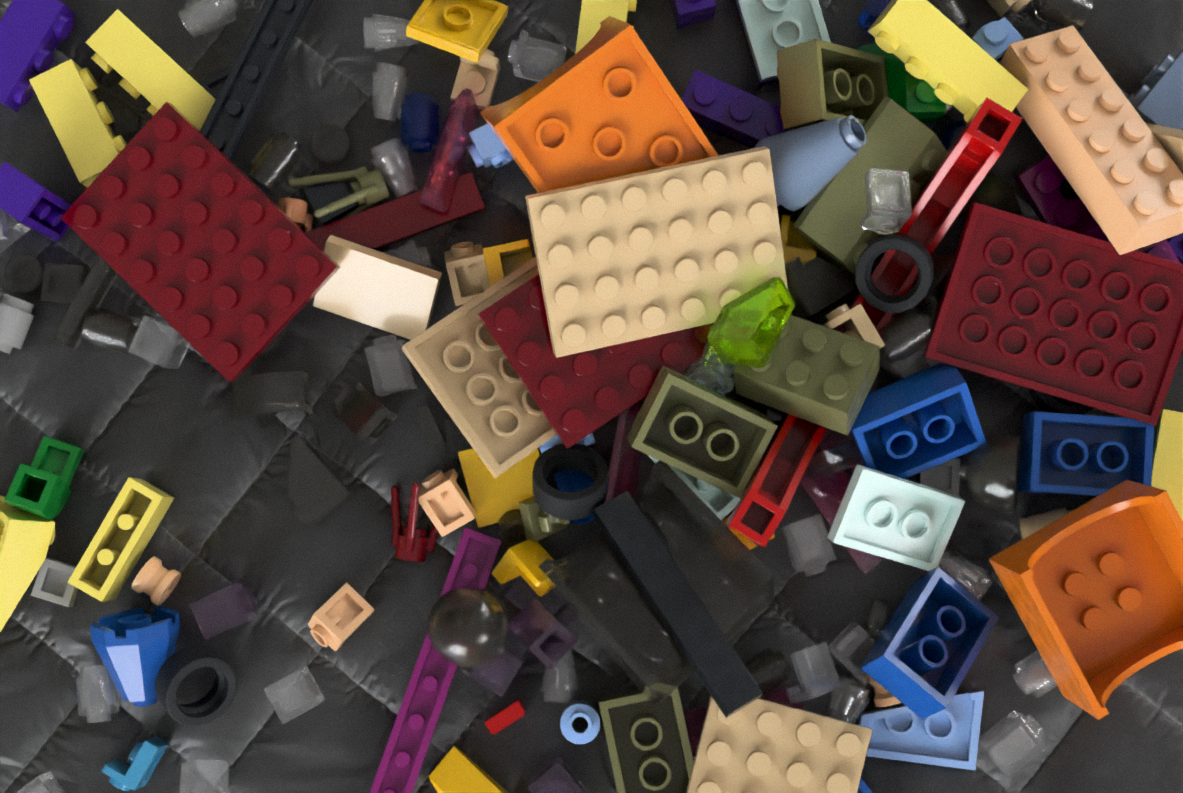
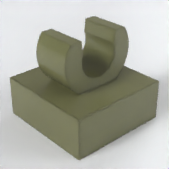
[518,496,570,542]

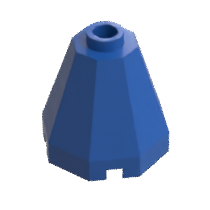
[90,607,180,707]

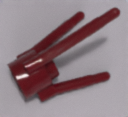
[391,477,459,562]

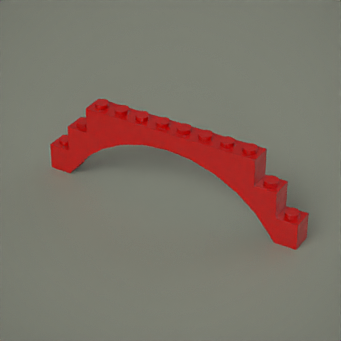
[725,97,1023,547]

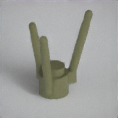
[288,166,389,220]

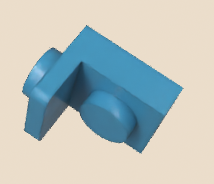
[101,736,169,791]

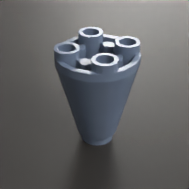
[752,115,867,211]

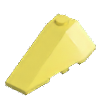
[0,495,55,632]

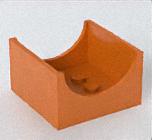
[480,16,719,193]
[989,480,1183,720]

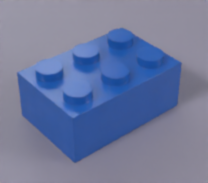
[850,363,987,479]
[1019,411,1154,497]
[860,567,999,719]

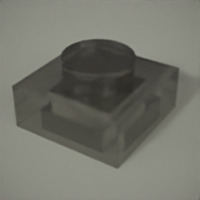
[806,439,860,478]

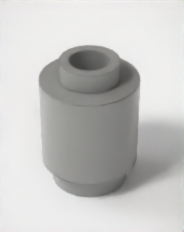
[0,294,34,354]

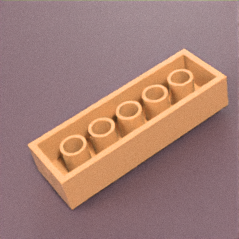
[999,25,1183,255]

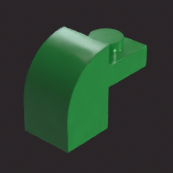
[5,436,84,519]

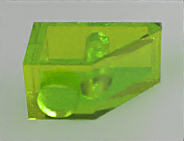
[707,277,796,367]

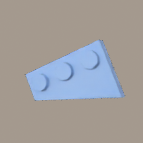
[858,689,984,770]

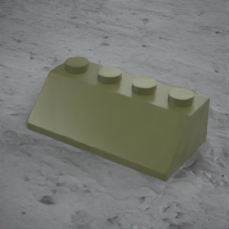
[793,96,947,277]

